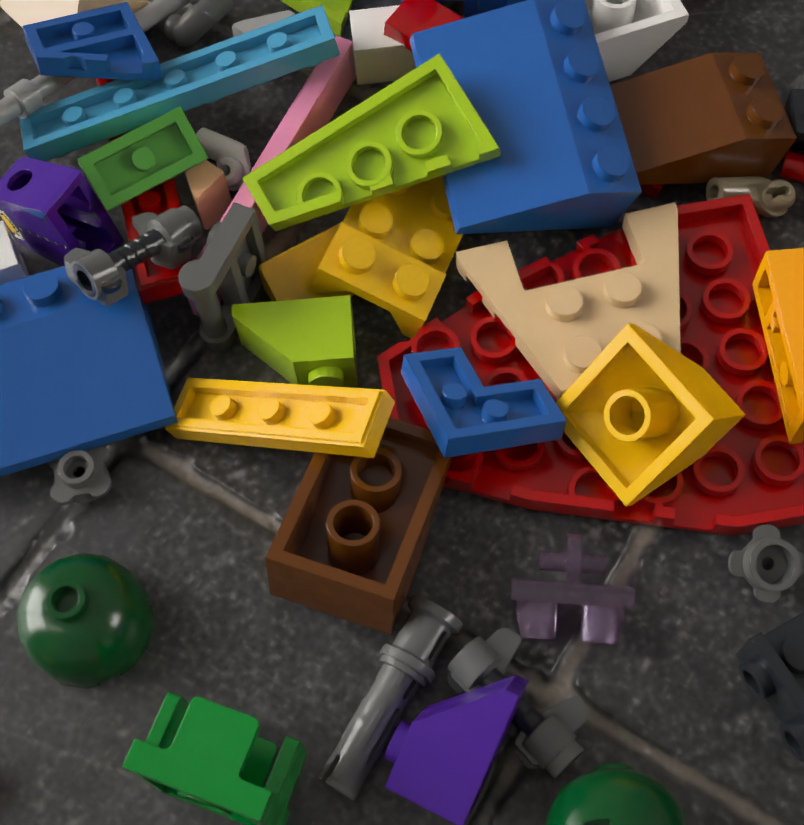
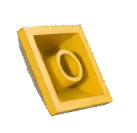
[556,323,746,507]

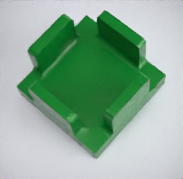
[122,692,307,825]

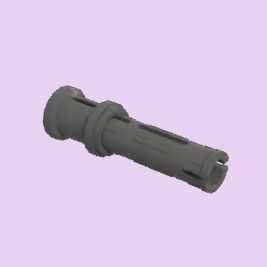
[316,595,463,802]

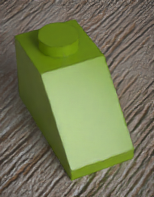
[232,295,358,387]

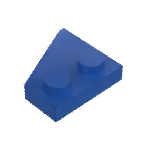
[22,2,162,81]

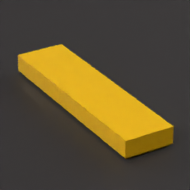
[165,378,395,458]

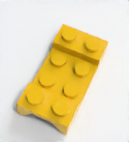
[310,176,463,339]

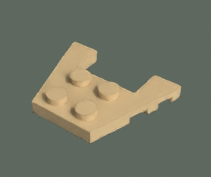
[456,202,681,400]

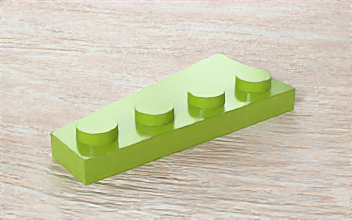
[242,53,501,231]

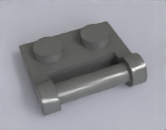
[178,202,268,352]

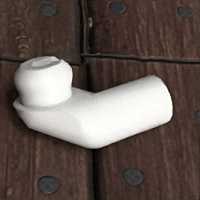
[196,127,252,191]

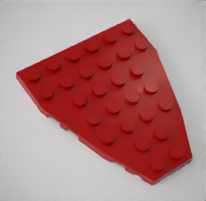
[377,194,804,536]

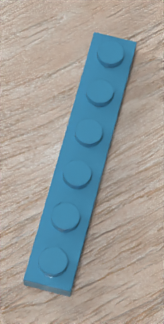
[20,5,340,162]

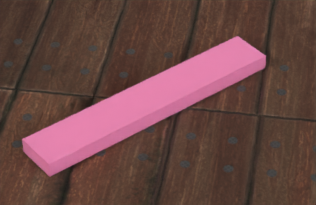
[187,36,356,316]

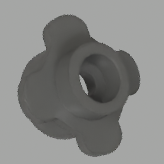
[48,445,112,505]
[728,524,804,603]

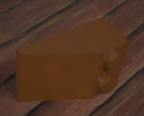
[610,52,797,185]
[265,417,452,635]

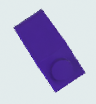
[385,675,529,825]

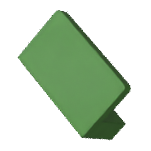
[77,106,208,212]

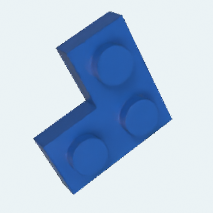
[401,347,567,458]

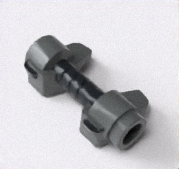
[64,206,203,306]
[447,627,589,779]

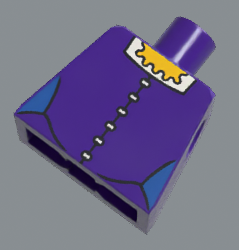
[0,157,124,266]

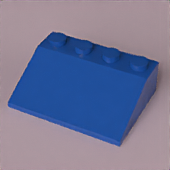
[410,0,642,234]
[0,253,178,477]

